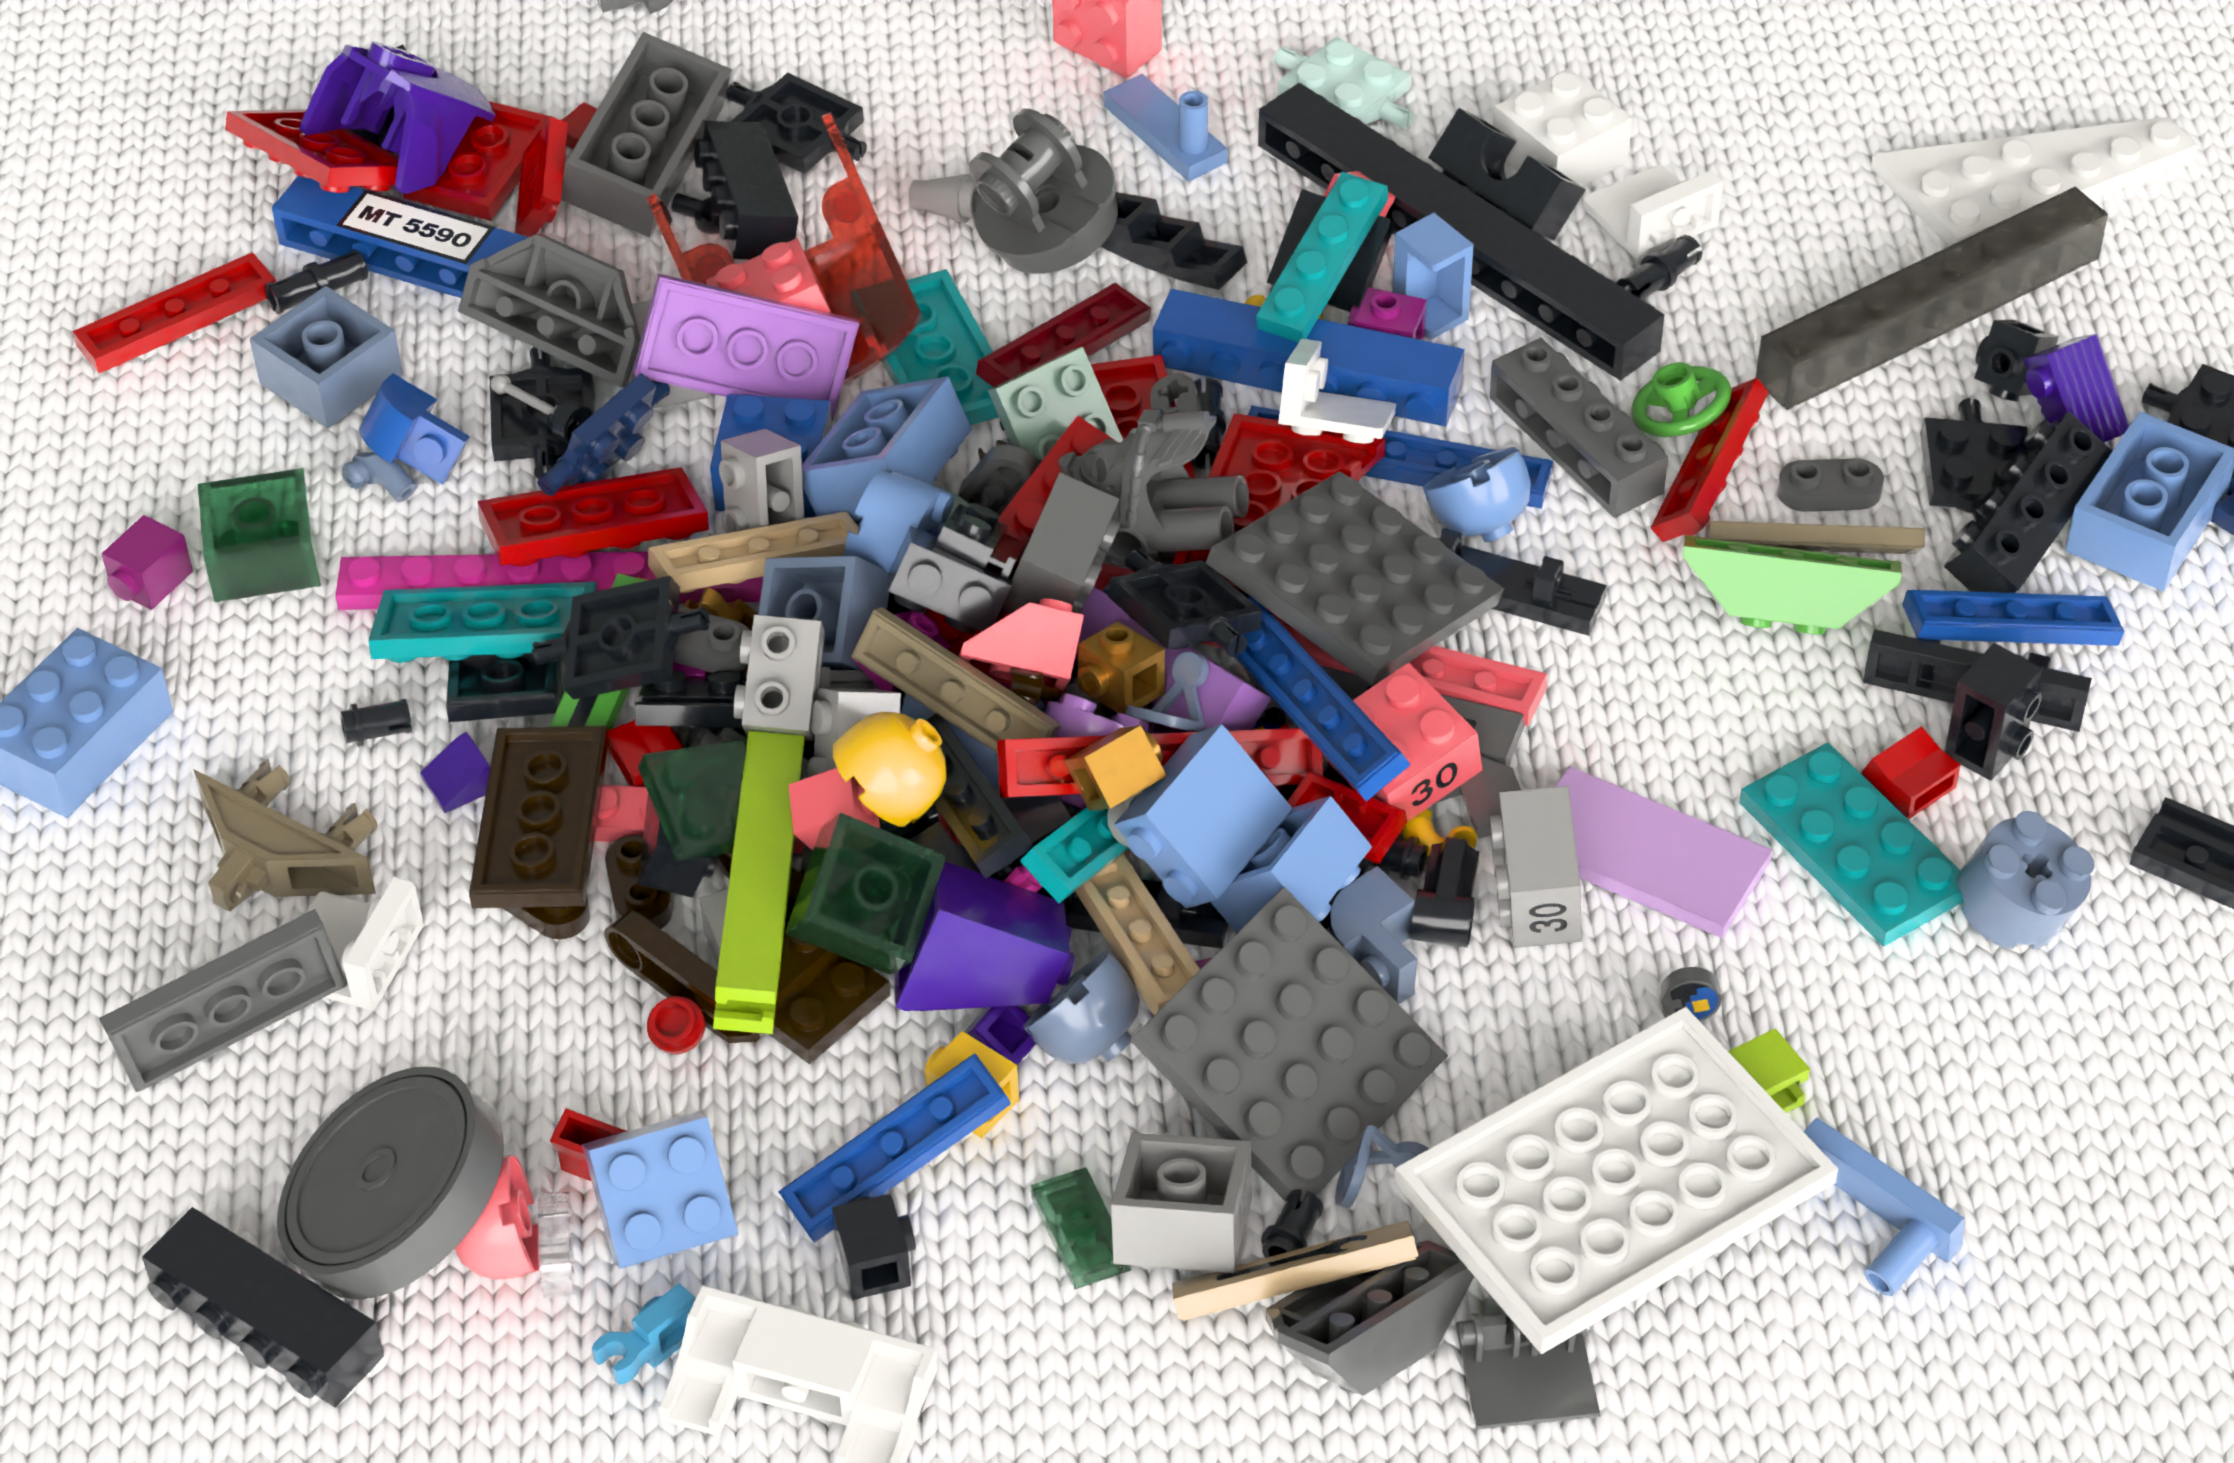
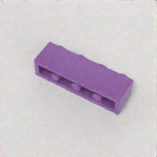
[1074,587,1271,732]

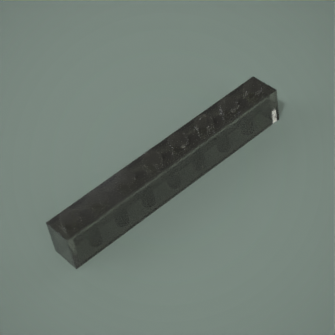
[1755,186,2108,410]

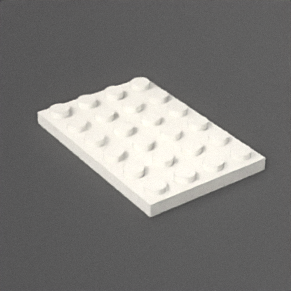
[1394,1007,1838,1354]

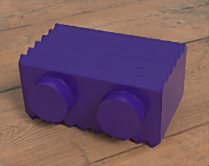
[2024,333,2129,443]

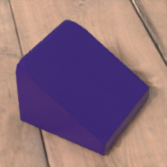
[420,732,490,813]
[964,1006,1036,1065]

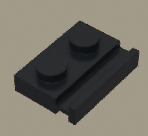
[935,503,1031,579]
[635,671,747,727]
[2129,797,2234,909]

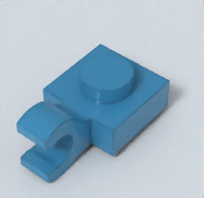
[592,1283,696,1385]

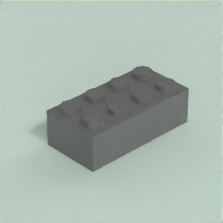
[561,32,732,238]

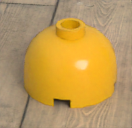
[833,711,946,827]

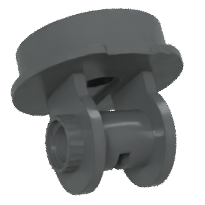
[970,108,1118,274]

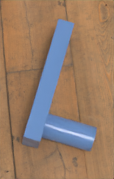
[1104,73,1227,182]
[1803,1117,1965,1296]

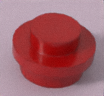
[647,996,706,1055]

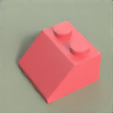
[958,599,1084,695]

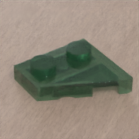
[638,740,745,861]

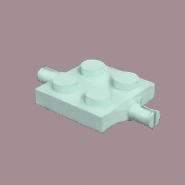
[1274,37,1414,130]

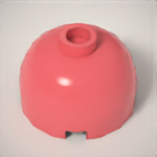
[455,1155,542,1280]

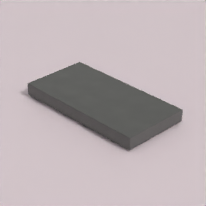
[99,909,348,1092]

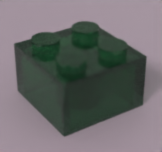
[197,468,321,602]
[785,813,946,976]

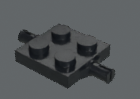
[726,73,867,174]
[489,347,595,478]
[2141,364,2234,474]
[1920,398,2029,521]
[1108,548,1263,657]
[532,576,710,700]

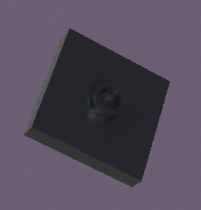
[1267,189,1396,313]
[446,653,560,723]

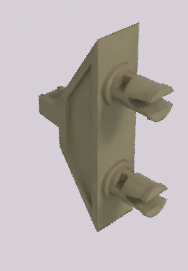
[193,759,378,912]

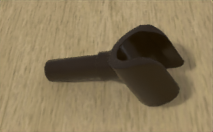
[1010,667,1061,706]

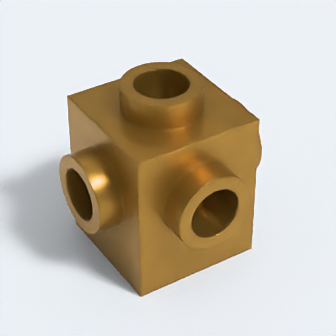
[1078,621,1165,714]

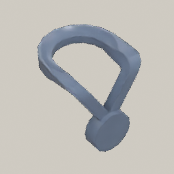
[1125,652,1209,731]
[1335,1125,1429,1208]

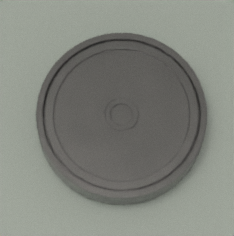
[277,1066,504,1300]

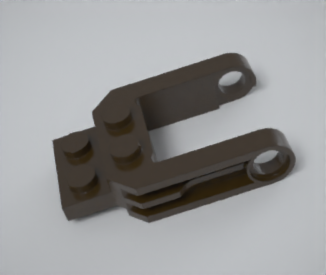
[604,828,891,1065]

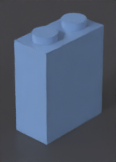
[1114,724,1293,909]

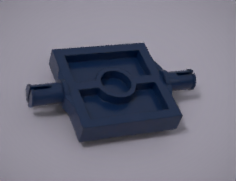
[537,373,670,496]

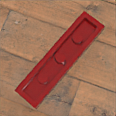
[72,252,276,374]
[1650,378,1769,542]

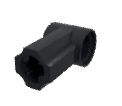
[1410,837,1480,948]

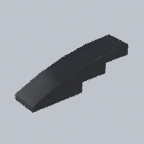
[1100,192,1248,290]

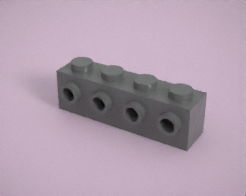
[1489,337,1668,518]

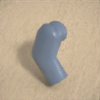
[342,452,417,502]

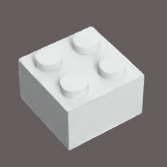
[1493,68,1632,186]

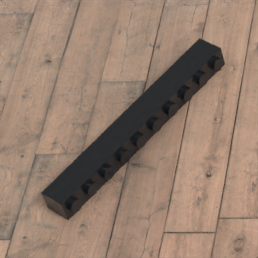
[1258,83,1665,381]

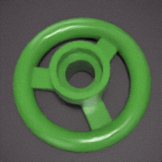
[1631,362,1732,437]

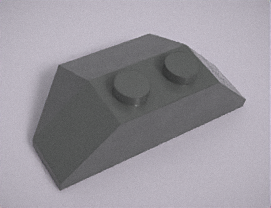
[458,234,640,388]
[1265,1240,1475,1396]

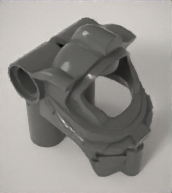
[1058,408,1249,567]

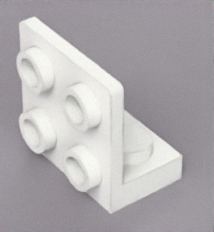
[1582,164,1723,261]
[1278,339,1396,443]
[305,877,424,1011]

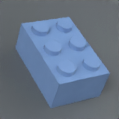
[802,376,972,524]
[2065,411,2234,592]
[0,628,173,818]

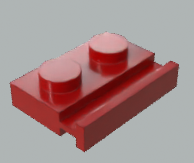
[515,117,568,237]

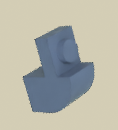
[1330,866,1417,1004]

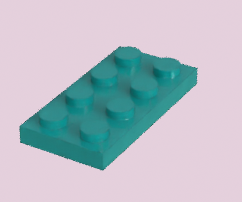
[853,269,999,426]
[368,582,597,663]
[1739,742,1964,947]

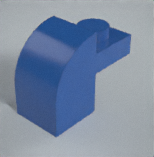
[359,373,471,484]

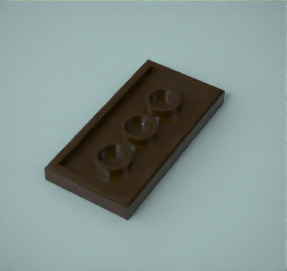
[469,726,609,908]

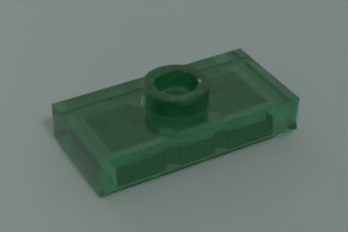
[1030,1167,1131,1290]

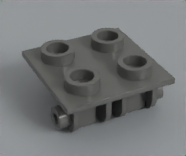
[1455,1313,1600,1430]

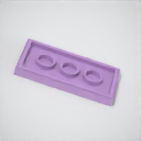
[1555,766,1772,939]

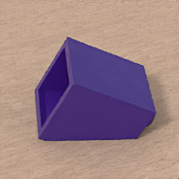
[894,858,1075,1011]

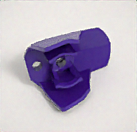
[299,41,496,194]

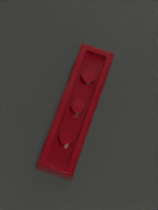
[976,283,1152,387]

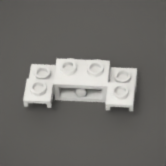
[659,1286,937,1463]

